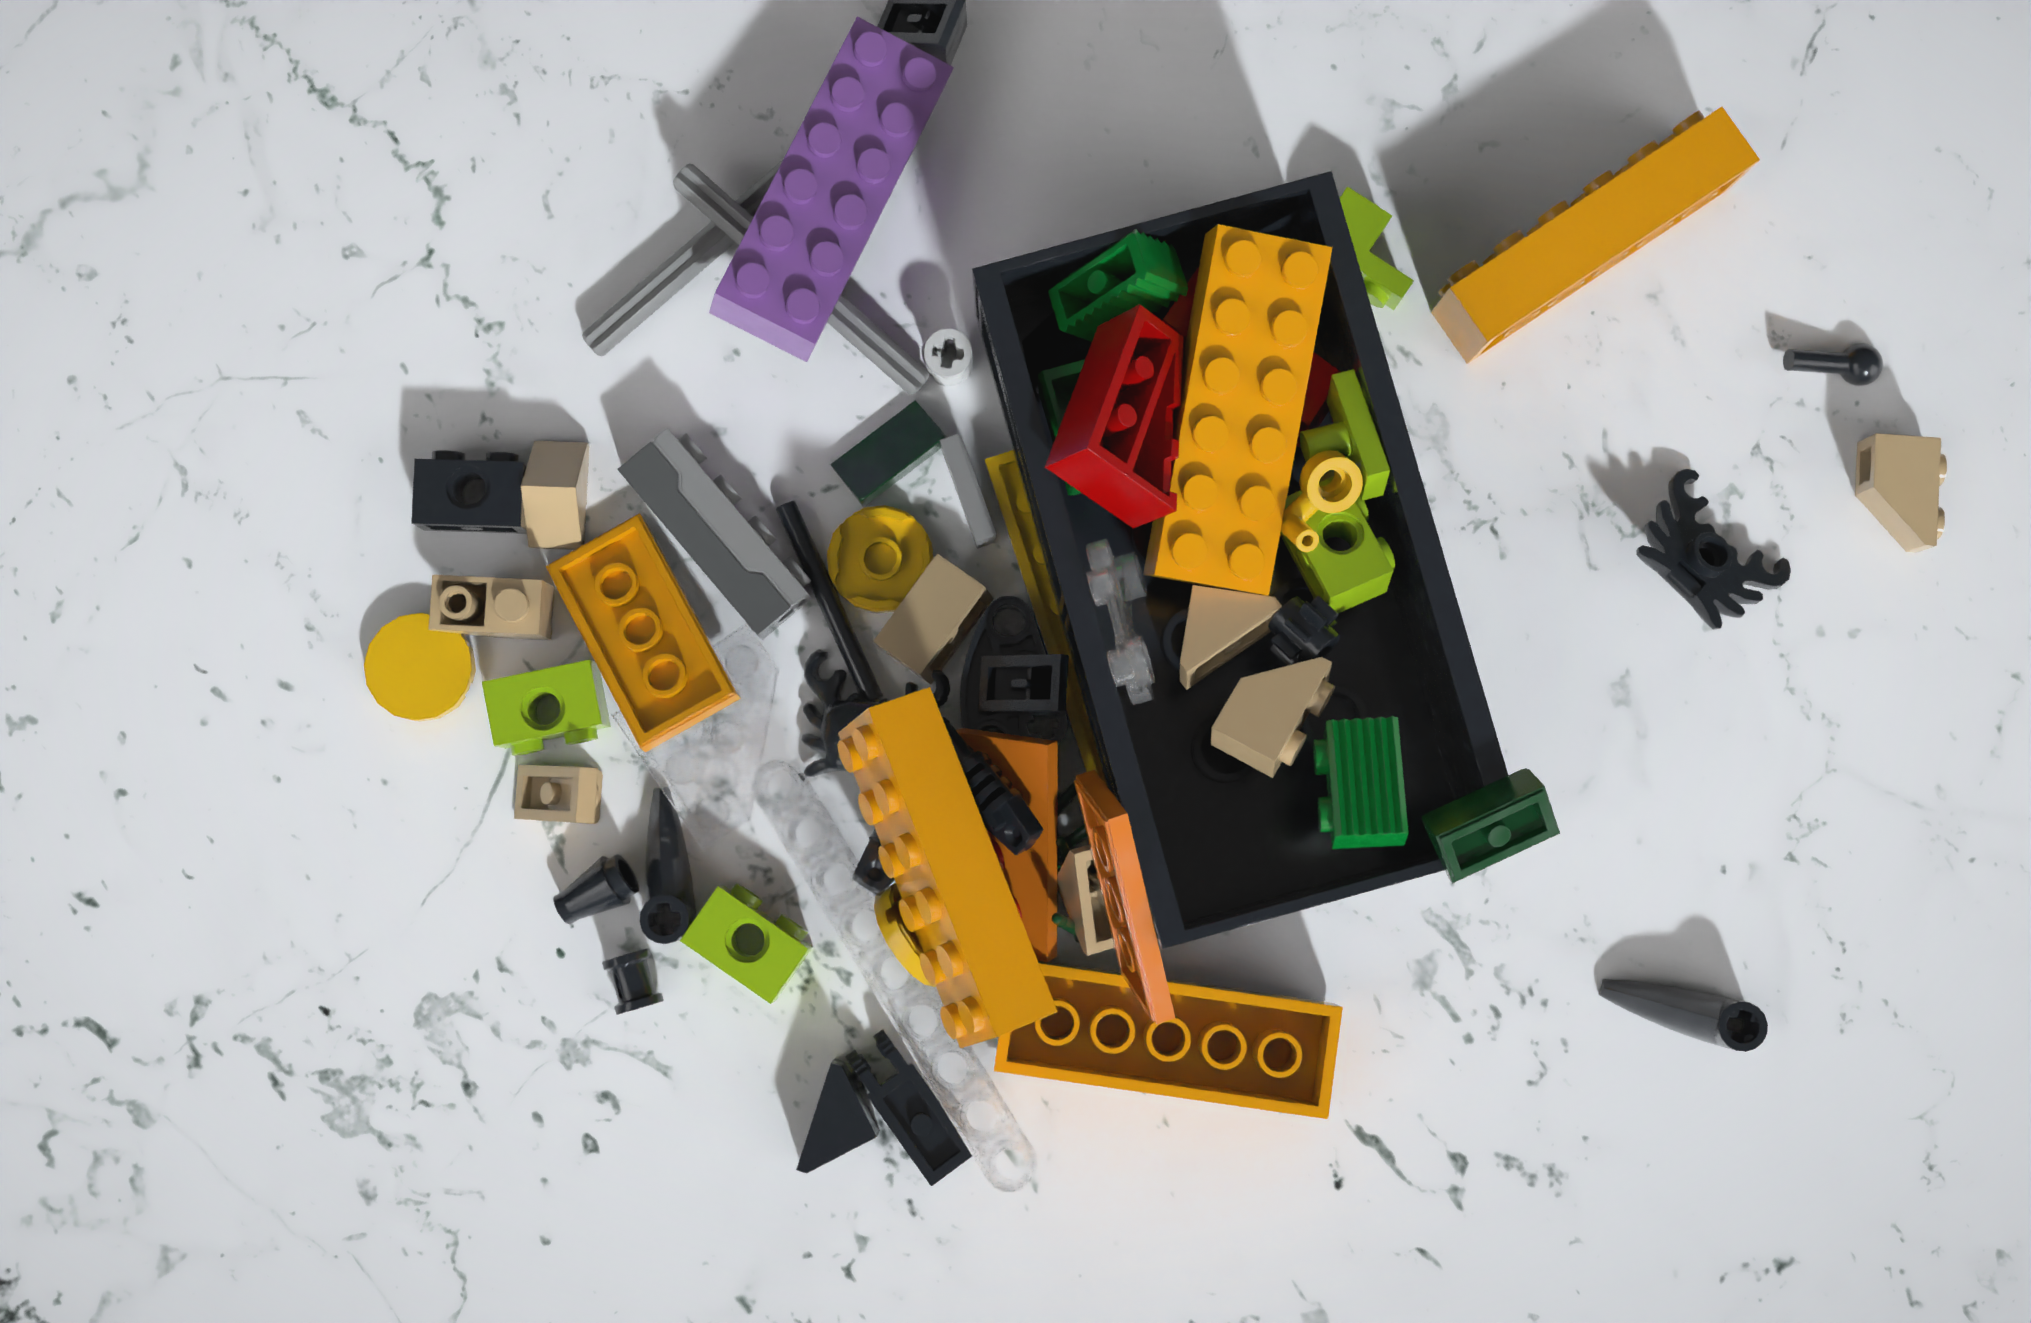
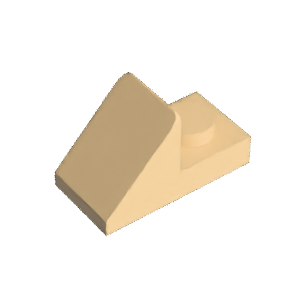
[514,765,603,824]

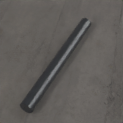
[776,500,883,701]

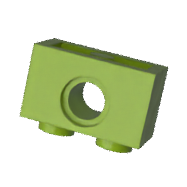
[1280,476,1395,613]
[482,659,611,756]
[680,883,813,1004]

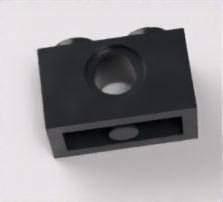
[411,450,527,534]

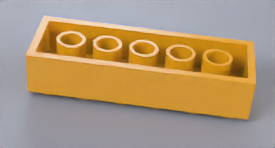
[1431,106,1760,364]
[1143,224,1332,596]
[838,687,1058,1049]
[994,961,1343,1119]

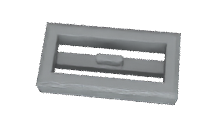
[940,434,996,549]

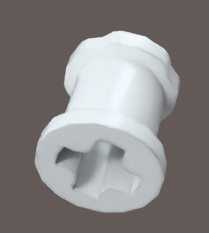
[924,328,973,387]

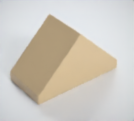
[521,441,590,550]
[1180,585,1282,690]
[1057,844,1115,956]

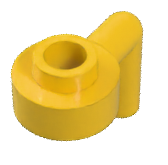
[1281,450,1363,552]

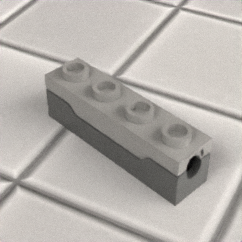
[617,427,812,640]

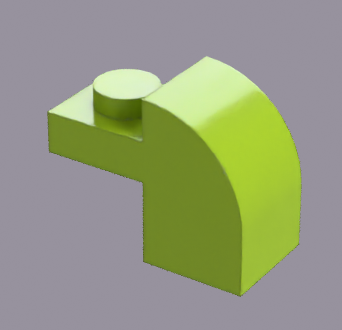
[1340,186,1414,310]

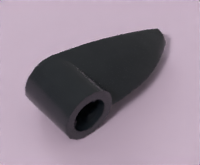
[639,787,696,944]
[1599,979,1768,1052]

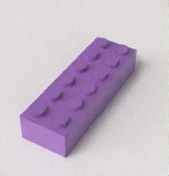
[709,16,954,362]

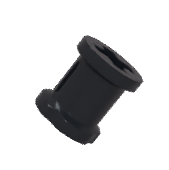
[602,948,664,1015]

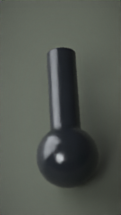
[1783,343,1883,386]

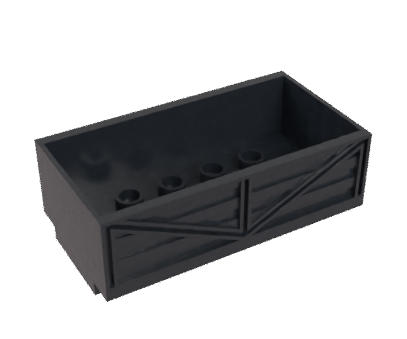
[972,171,1508,949]

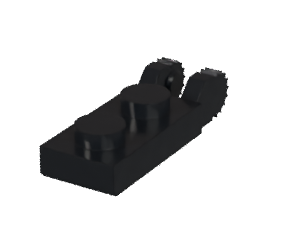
[845,1029,976,1186]

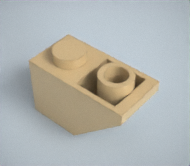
[1855,433,1947,553]
[429,575,555,640]
[1211,657,1335,778]

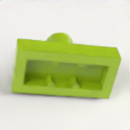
[1300,369,1390,501]

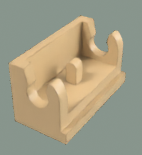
[873,554,994,685]

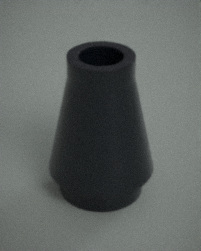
[553,854,639,925]

